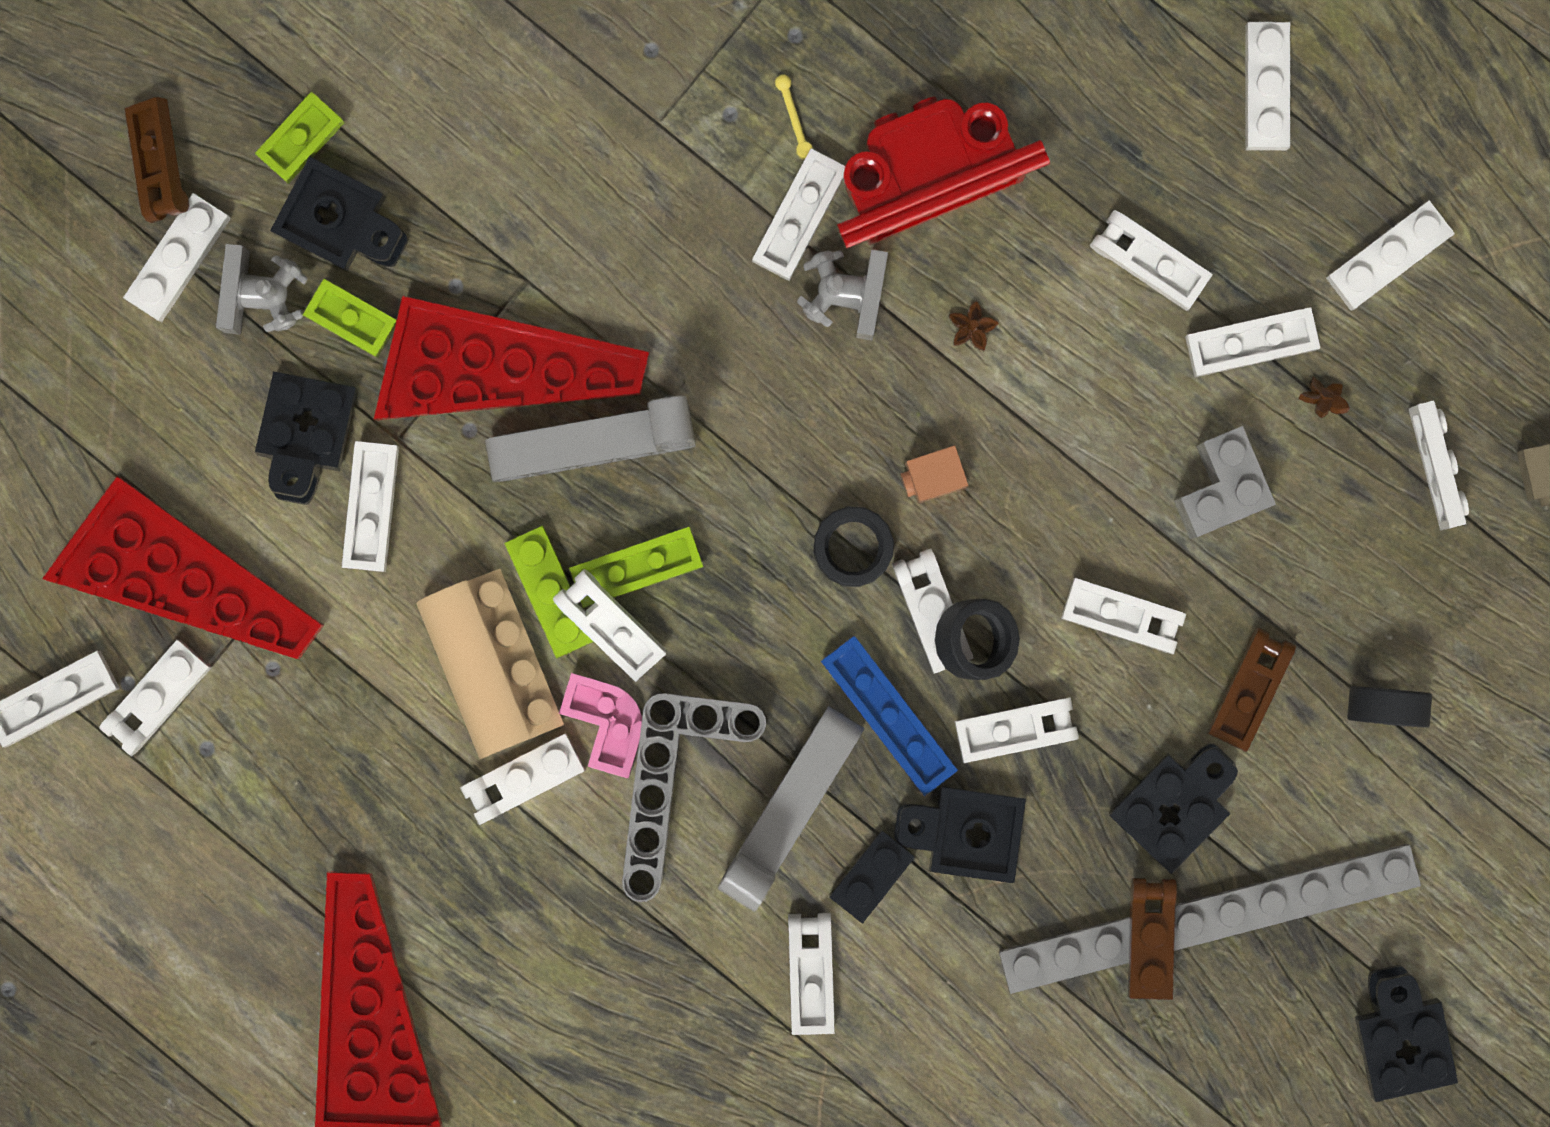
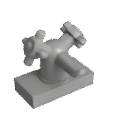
[216,244,307,335]
[797,249,888,341]

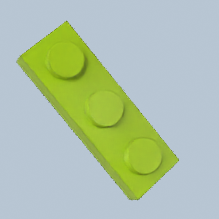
[504,526,594,659]
[569,527,703,608]

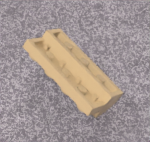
[416,569,564,759]

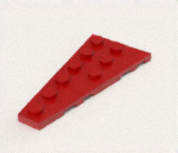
[374,296,650,420]
[42,476,324,659]
[315,871,443,1127]

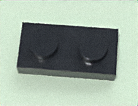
[829,830,915,924]

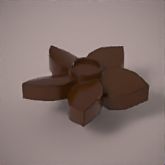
[948,301,999,352]
[1298,376,1350,418]

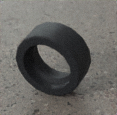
[814,506,894,587]
[934,599,1020,680]
[1347,686,1432,727]

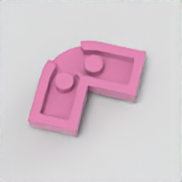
[559,673,642,778]

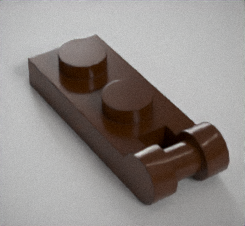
[124,97,189,223]
[1206,627,1296,752]
[1128,878,1177,1000]

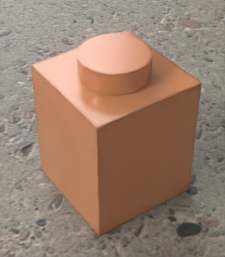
[900,446,968,504]

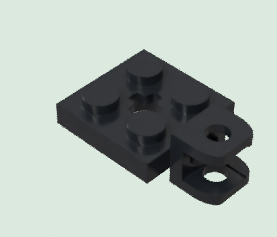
[270,157,408,271]
[255,371,358,505]
[1109,743,1238,874]
[894,787,1026,883]
[1355,965,1458,1102]

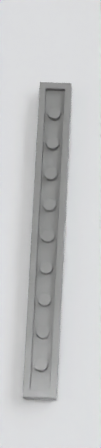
[998,844,1421,994]

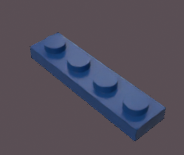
[821,636,958,796]

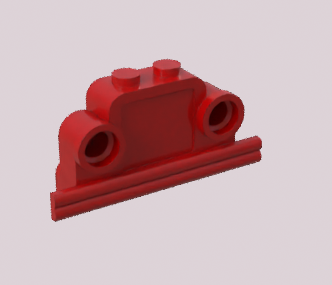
[837,96,1050,249]

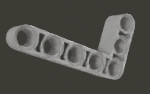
[485,396,696,482]
[622,693,766,902]
[718,706,865,912]

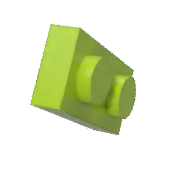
[255,91,345,184]
[303,279,397,358]

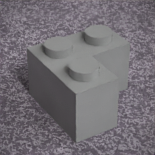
[1174,426,1276,540]

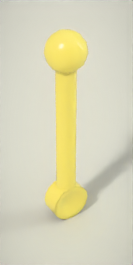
[775,74,813,159]

